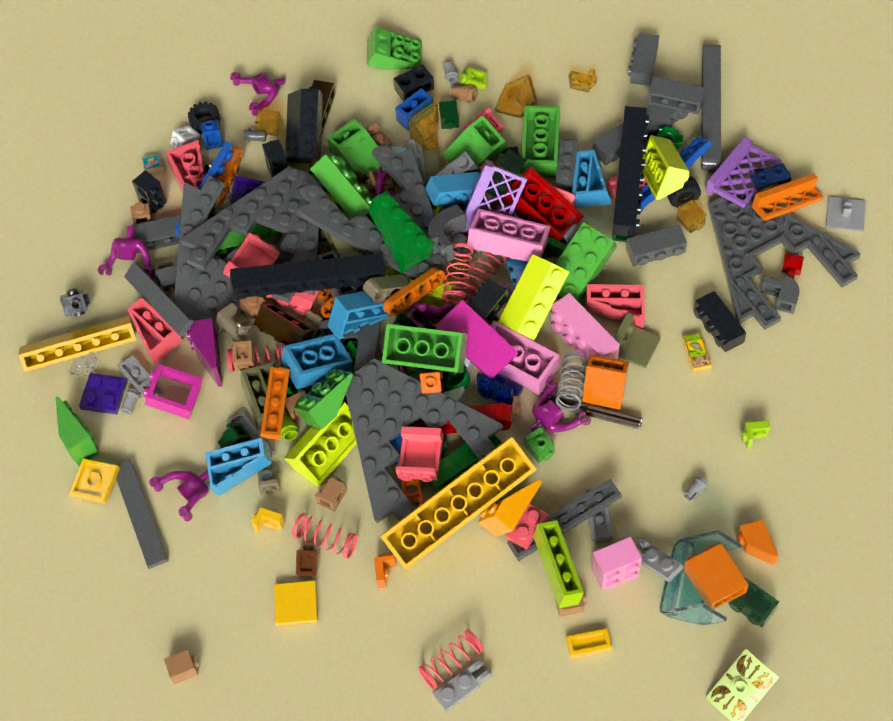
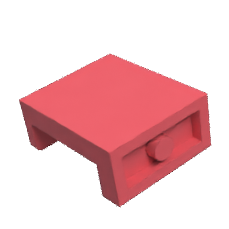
[223,233,280,277]
[395,426,444,482]

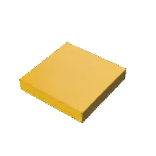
[69,458,120,504]
[274,581,318,626]

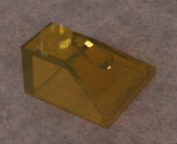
[495,74,537,118]
[409,101,439,150]

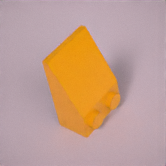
[477,479,542,537]

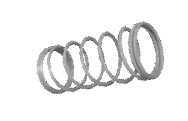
[556,353,588,411]

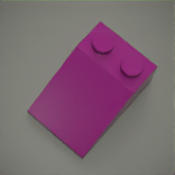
[187,318,222,387]

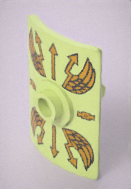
[706,649,779,721]

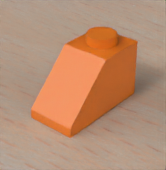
[736,519,779,565]

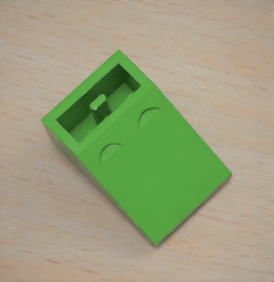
[367,27,422,70]
[442,115,506,166]
[327,119,383,179]
[294,369,353,429]
[55,396,99,467]

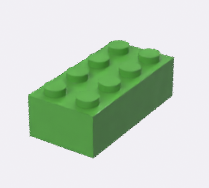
[521,106,560,177]
[310,154,375,221]
[555,222,617,303]
[382,324,468,373]

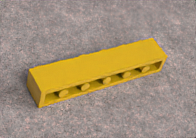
[19,316,136,372]

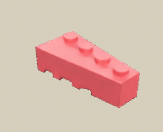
[165,140,205,194]

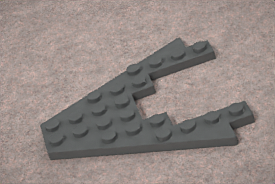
[297,142,449,281]
[181,166,322,303]
[174,176,295,326]
[708,188,861,330]
[346,358,503,524]

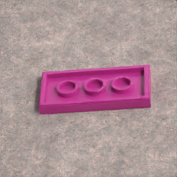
[435,300,518,381]

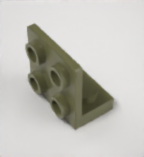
[614,313,661,368]

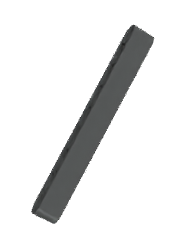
[701,44,721,171]

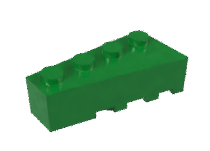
[368,191,434,274]

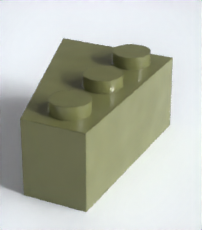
[241,361,278,430]

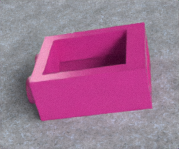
[143,364,203,419]

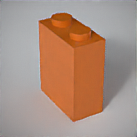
[582,354,629,410]
[684,543,749,611]

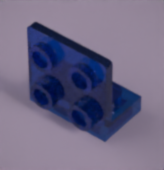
[476,372,523,405]

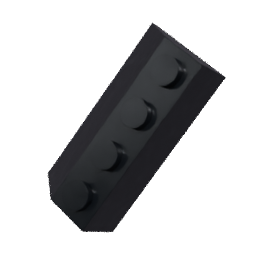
[285,89,323,163]

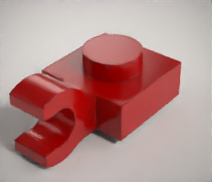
[782,253,804,279]

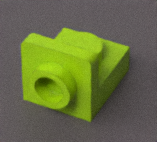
[459,67,487,90]
[741,420,771,448]

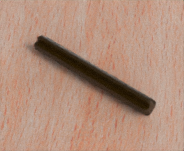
[547,395,642,429]

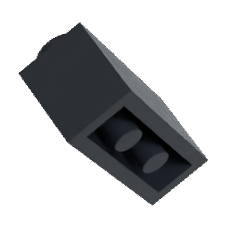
[693,291,746,352]

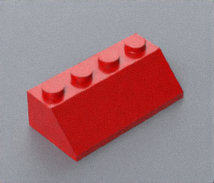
[502,168,584,242]

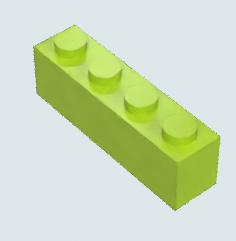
[533,520,584,608]

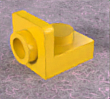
[251,507,285,533]

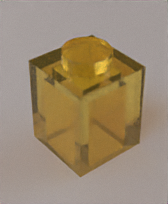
[255,109,283,136]
[677,200,706,233]

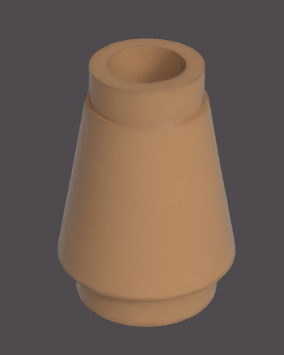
[450,85,477,103]

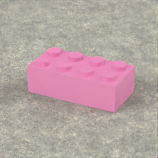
[467,209,550,262]
[551,293,620,361]
[490,321,560,395]

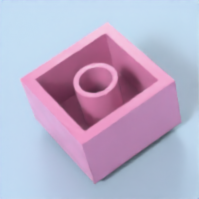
[591,537,642,590]

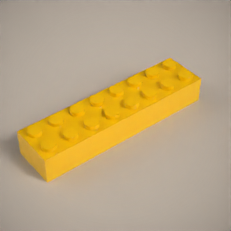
[380,437,537,570]

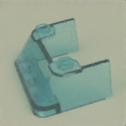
[660,530,742,625]

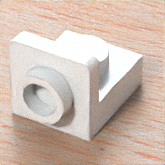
[170,126,200,148]

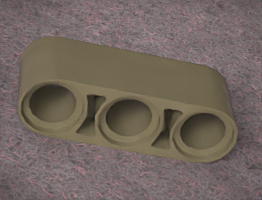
[363,274,411,303]

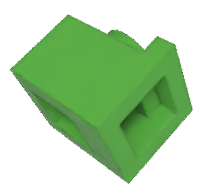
[525,427,555,463]

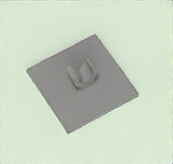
[826,196,866,232]

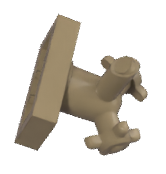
[215,303,255,342]

